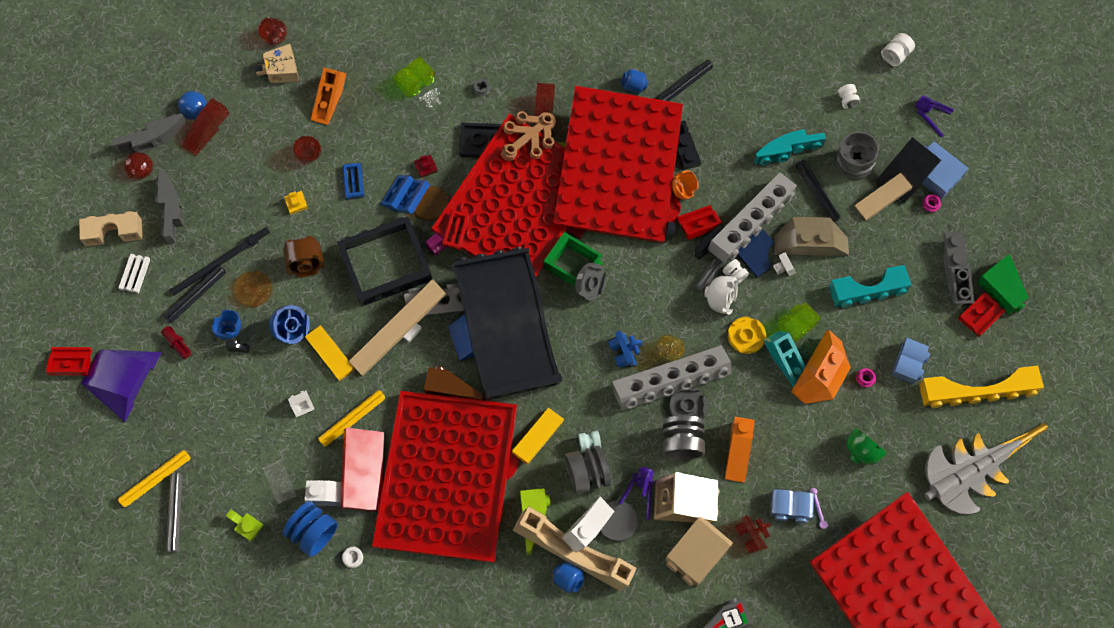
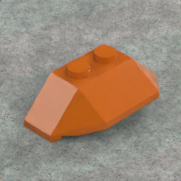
[791,330,851,404]

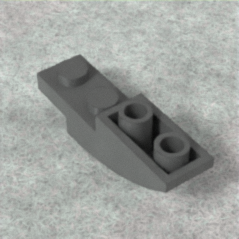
[111,113,187,155]
[155,169,184,244]
[943,232,974,304]

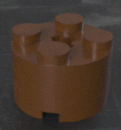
[283,236,324,278]

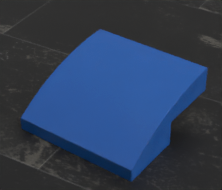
[380,175,430,214]

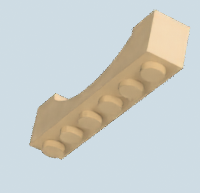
[513,506,636,591]

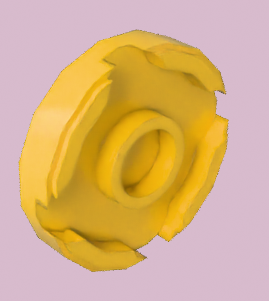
[728,317,766,354]

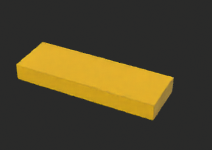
[305,325,355,381]
[512,408,564,465]

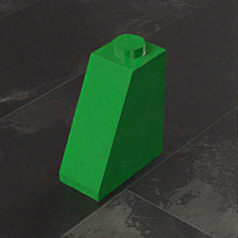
[977,254,1028,315]

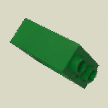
[544,232,603,287]

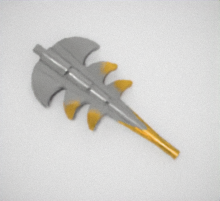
[924,423,1048,515]

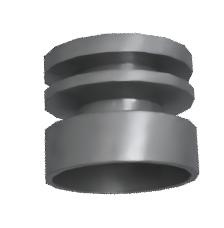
[836,131,879,180]
[663,416,705,460]
[565,445,610,495]

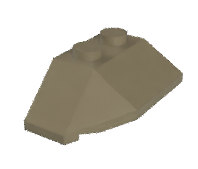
[773,217,849,256]

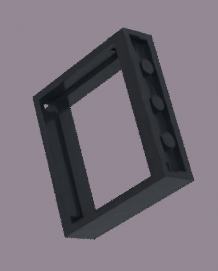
[337,217,433,307]

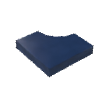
[737,228,774,278]

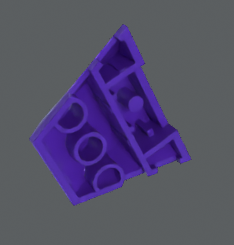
[81,349,161,422]

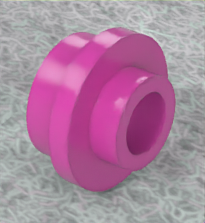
[922,194,941,213]
[856,368,876,388]

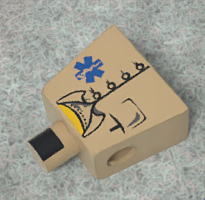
[255,44,299,83]

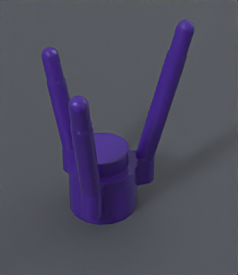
[915,95,954,137]
[619,467,654,520]

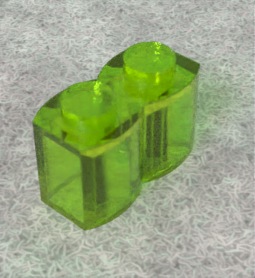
[393,57,435,98]
[776,302,821,344]

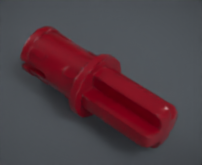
[161,326,192,359]

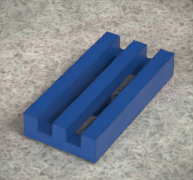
[343,163,364,200]

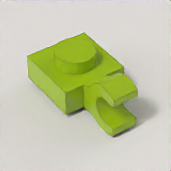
[226,509,264,542]

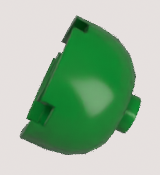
[846,427,887,465]

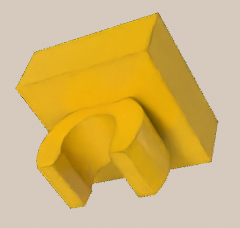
[284,191,308,215]

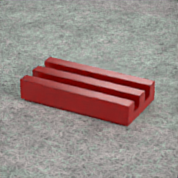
[442,209,470,251]

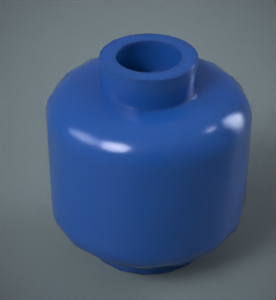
[621,69,648,95]
[553,562,584,593]

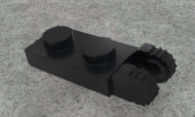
[677,121,701,170]

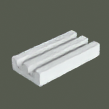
[119,254,150,294]

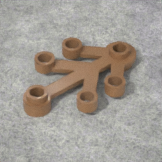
[501,111,556,161]

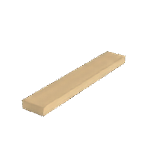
[349,279,447,376]

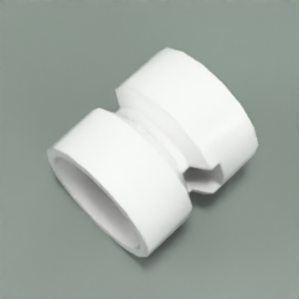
[881,33,915,67]

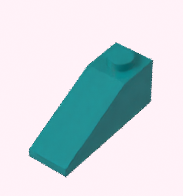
[763,331,806,387]

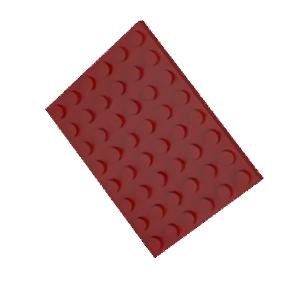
[553,85,683,243]
[431,113,567,277]
[372,391,518,563]
[809,492,1001,628]

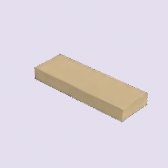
[855,173,912,221]

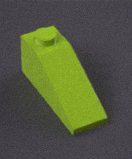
[520,488,550,555]

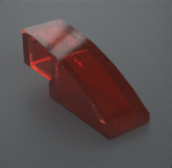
[533,83,555,134]
[181,98,229,156]

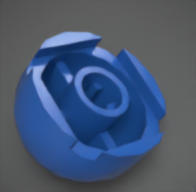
[269,305,310,344]

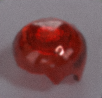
[258,17,287,45]
[293,135,321,163]
[124,152,153,180]

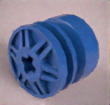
[283,501,338,557]

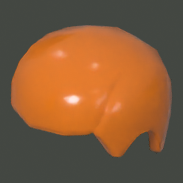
[672,170,699,200]

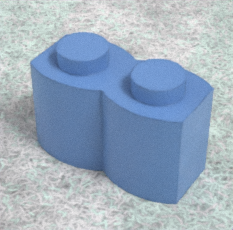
[891,338,930,384]
[770,489,814,524]

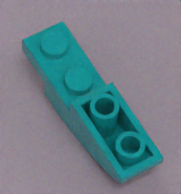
[754,129,826,166]

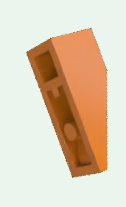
[311,67,347,125]
[725,417,755,483]

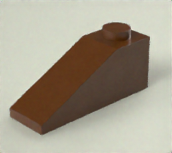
[424,366,484,400]

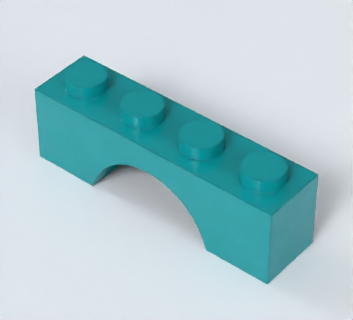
[829,265,912,308]

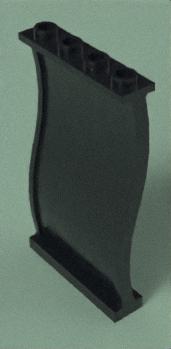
[451,247,563,401]

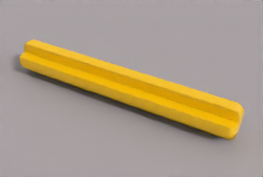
[318,390,385,447]
[118,450,190,507]

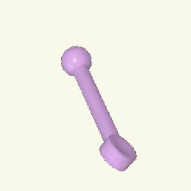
[809,488,828,529]

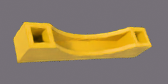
[919,366,1044,408]

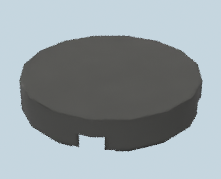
[575,263,607,301]
[668,387,708,419]
[600,501,638,542]

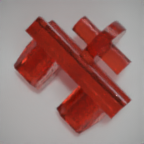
[735,515,771,553]

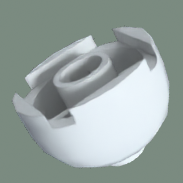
[705,276,738,315]

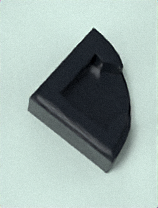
[226,339,250,353]

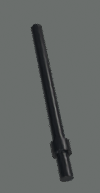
[170,227,270,296]

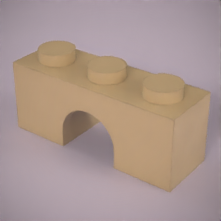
[79,211,142,247]

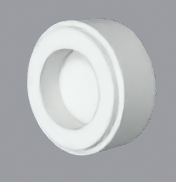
[342,547,363,568]

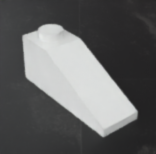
[305,481,342,506]
[561,497,614,553]

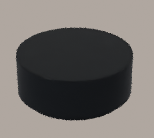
[665,221,675,241]

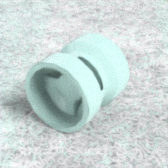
[578,431,601,453]

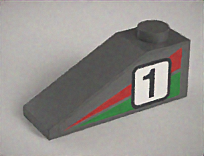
[704,598,753,628]

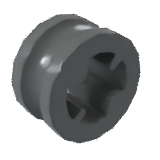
[474,79,490,96]

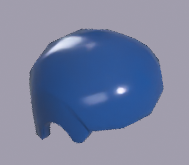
[178,91,207,120]
[211,310,242,340]

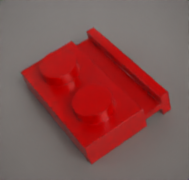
[677,205,722,240]
[958,292,1006,337]
[46,347,93,376]

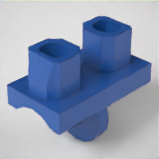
[608,330,643,368]

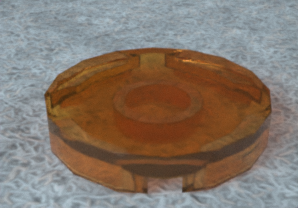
[414,186,449,222]
[234,271,273,307]

